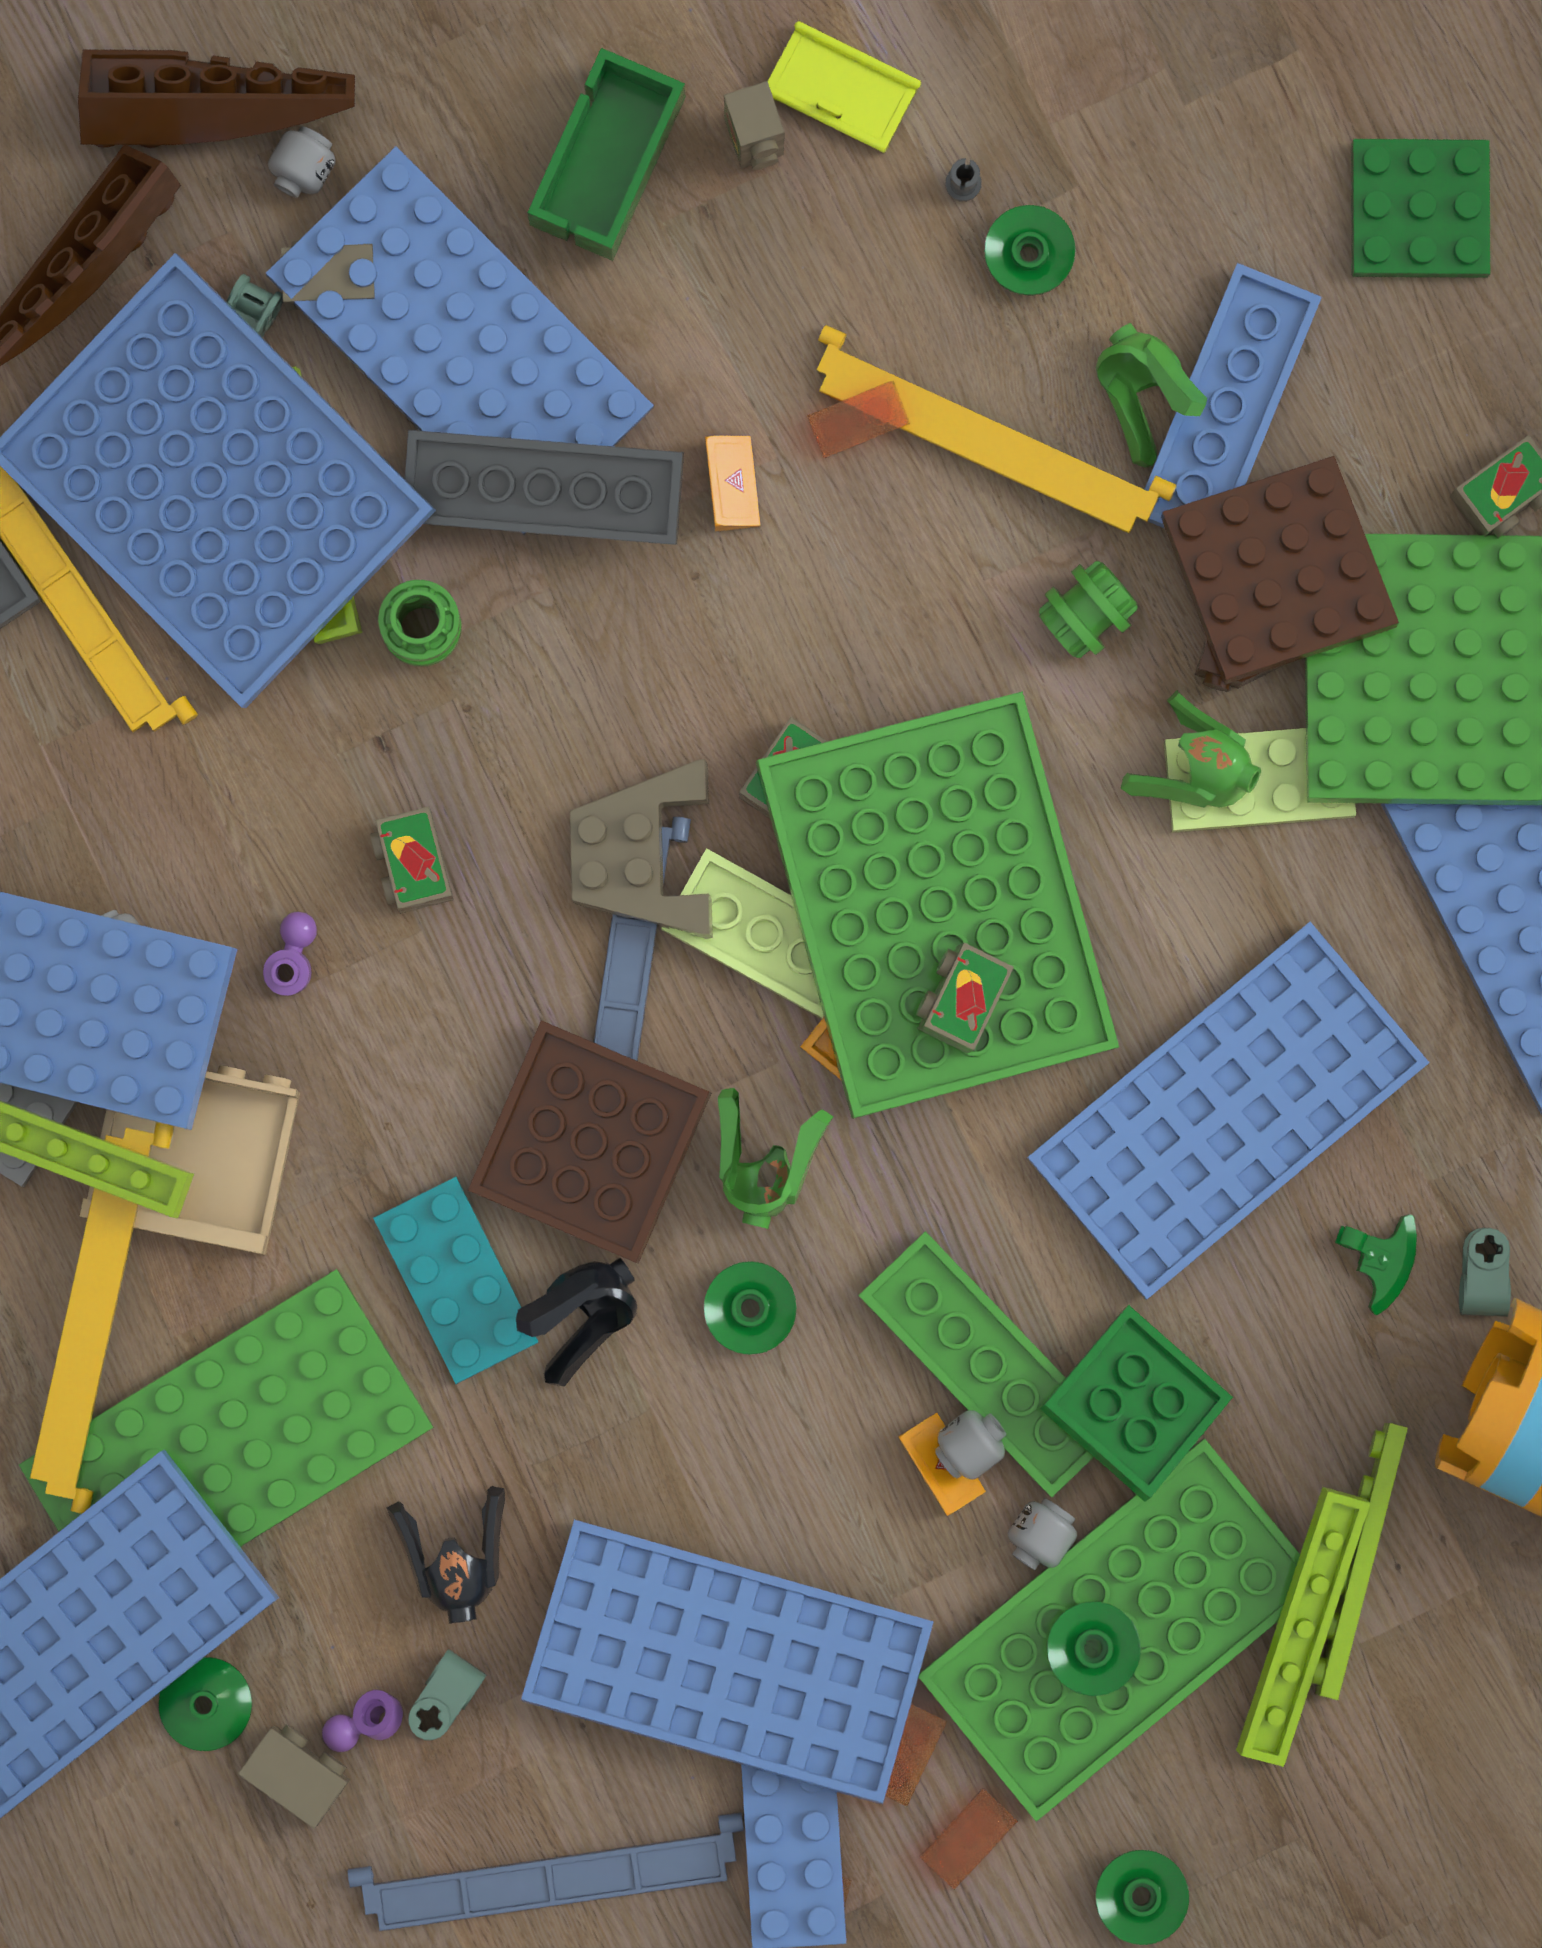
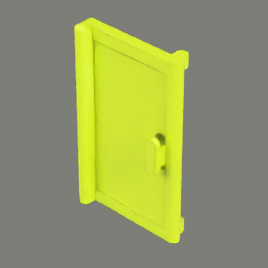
[768,21,921,153]

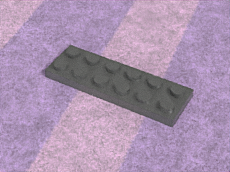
[405,430,684,545]

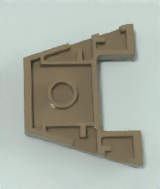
[570,759,713,939]

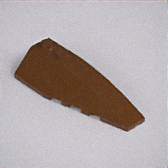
[78,49,355,148]
[0,144,181,366]

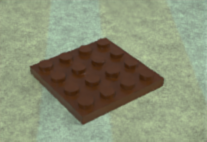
[1161,456,1399,685]
[468,1020,712,1264]

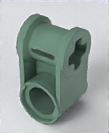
[227,274,283,338]
[1459,1228,1511,1317]
[409,1649,487,1740]

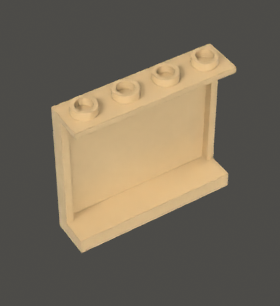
[80,1065,300,1255]

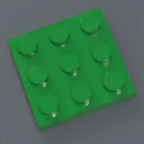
[1351,139,1490,278]
[1040,1305,1233,1502]

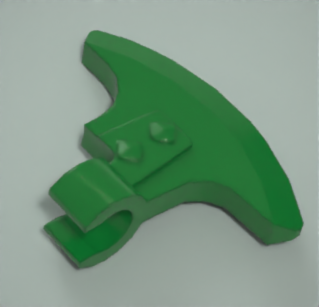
[1335,1214,1417,1315]

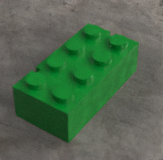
[527,48,686,261]

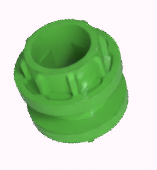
[1039,561,1137,658]
[378,580,462,666]

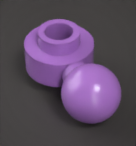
[263,912,317,996]
[322,1690,403,1752]

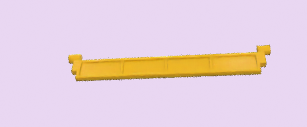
[817,325,1177,534]
[0,466,198,732]
[30,1122,174,1514]

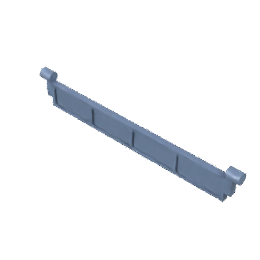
[594,817,691,1061]
[348,1812,744,1931]

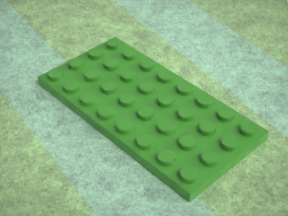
[19,1269,434,1547]
[919,1438,1300,1822]

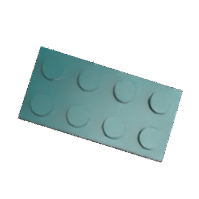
[373,1177,539,1384]

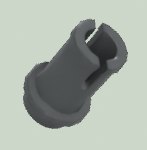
[945,158,981,201]

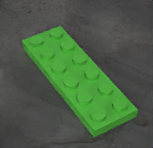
[858,1231,1094,1498]

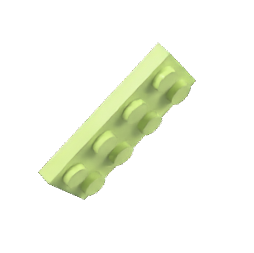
[1164,728,1356,832]
[661,848,824,1019]

